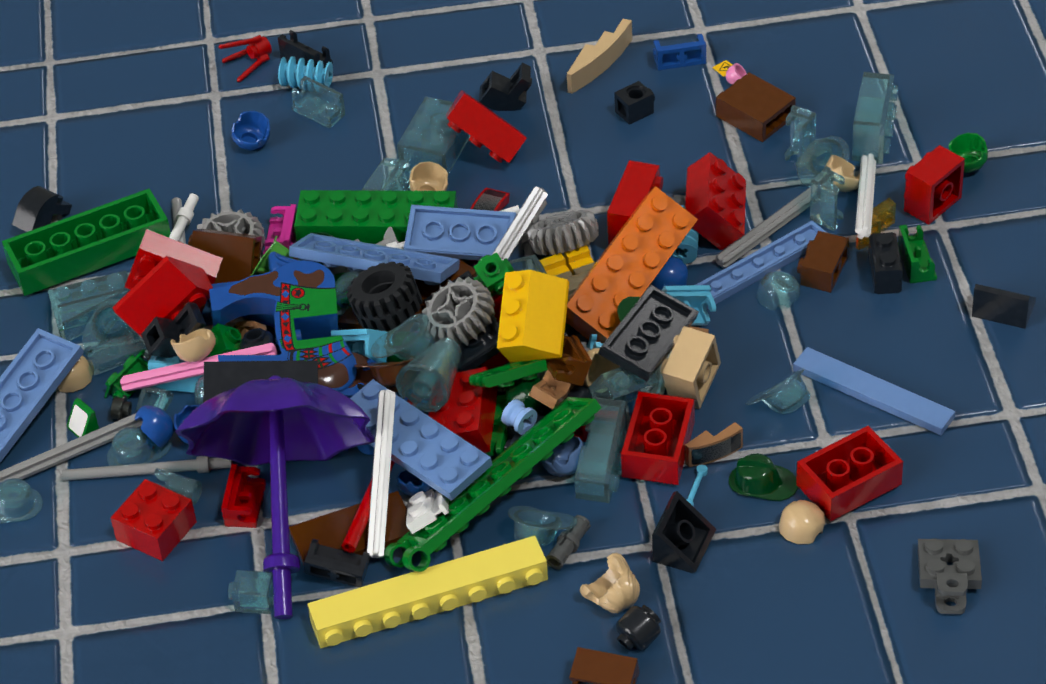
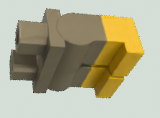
[539,245,595,299]

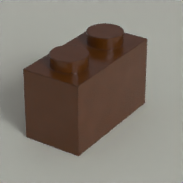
[797,231,849,293]

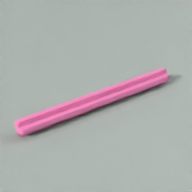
[120,343,277,392]

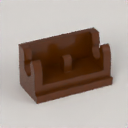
[546,335,593,386]
[569,647,640,684]

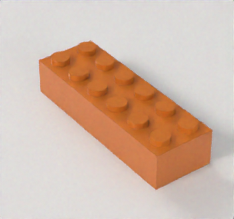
[566,186,698,343]

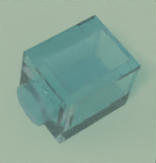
[228,570,273,614]

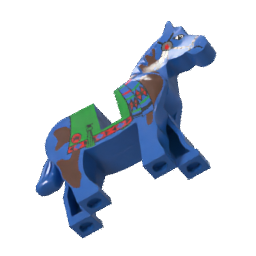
[209,251,430,455]

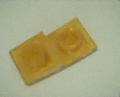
[856,198,896,250]

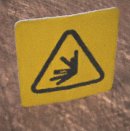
[712,60,733,77]

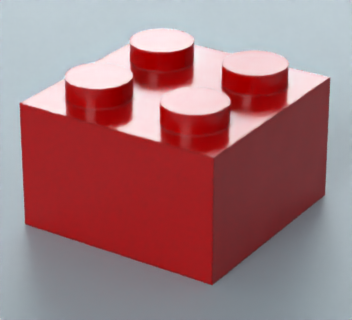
[904,145,965,225]
[111,479,197,561]

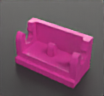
[263,204,297,255]

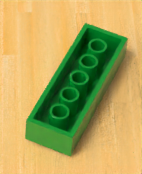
[2,188,171,296]
[294,190,458,244]

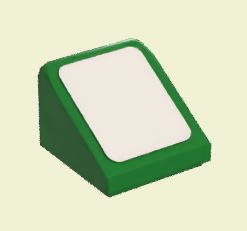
[67,398,99,438]

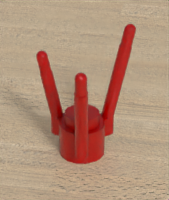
[218,35,272,82]

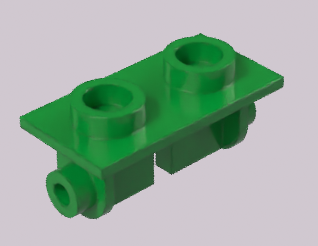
[104,350,149,400]

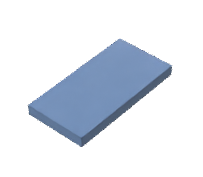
[404,205,517,262]

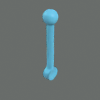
[686,464,708,507]

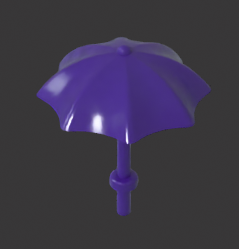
[175,375,375,619]

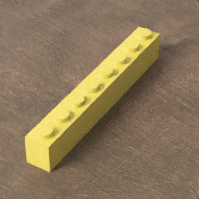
[307,535,548,649]

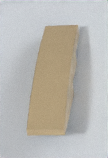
[567,19,633,94]

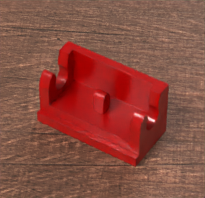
[221,464,266,528]

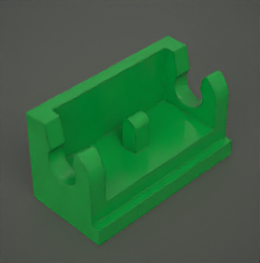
[898,225,937,284]

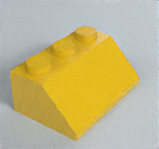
[497,270,569,363]

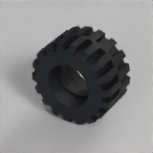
[347,262,423,331]

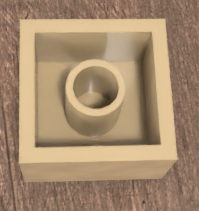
[660,326,721,409]

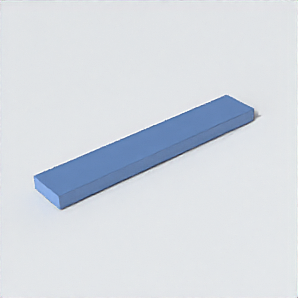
[696,220,827,310]
[793,347,955,436]

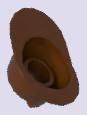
[354,357,420,392]

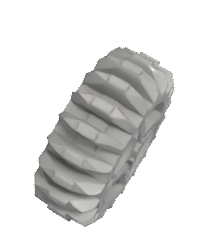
[197,208,265,254]
[527,210,599,256]
[422,277,495,349]

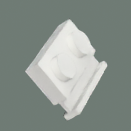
[406,489,449,534]

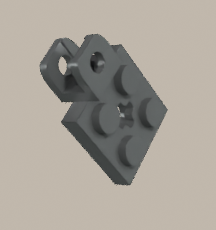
[917,539,982,614]

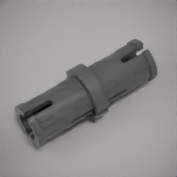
[546,515,591,569]

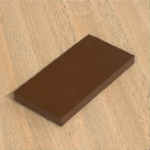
[289,491,410,565]

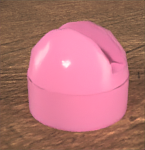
[726,63,747,85]

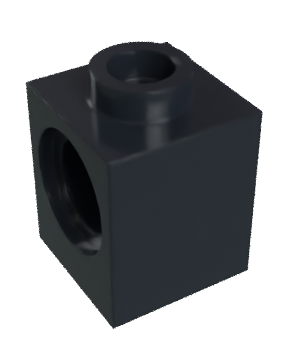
[614,81,655,125]

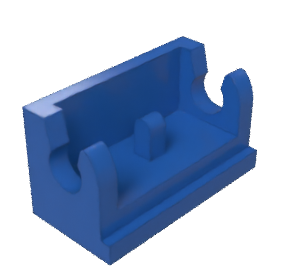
[653,33,707,71]

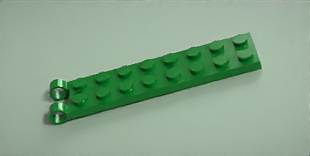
[384,397,601,572]

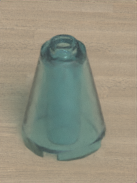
[396,338,462,412]

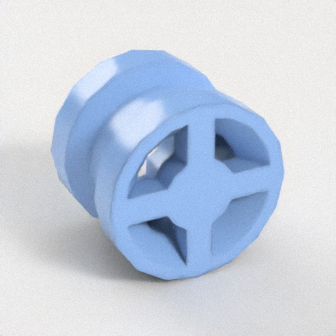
[501,399,537,435]

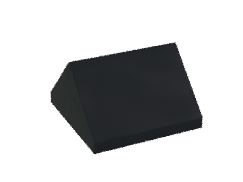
[972,284,1036,329]
[652,491,716,573]

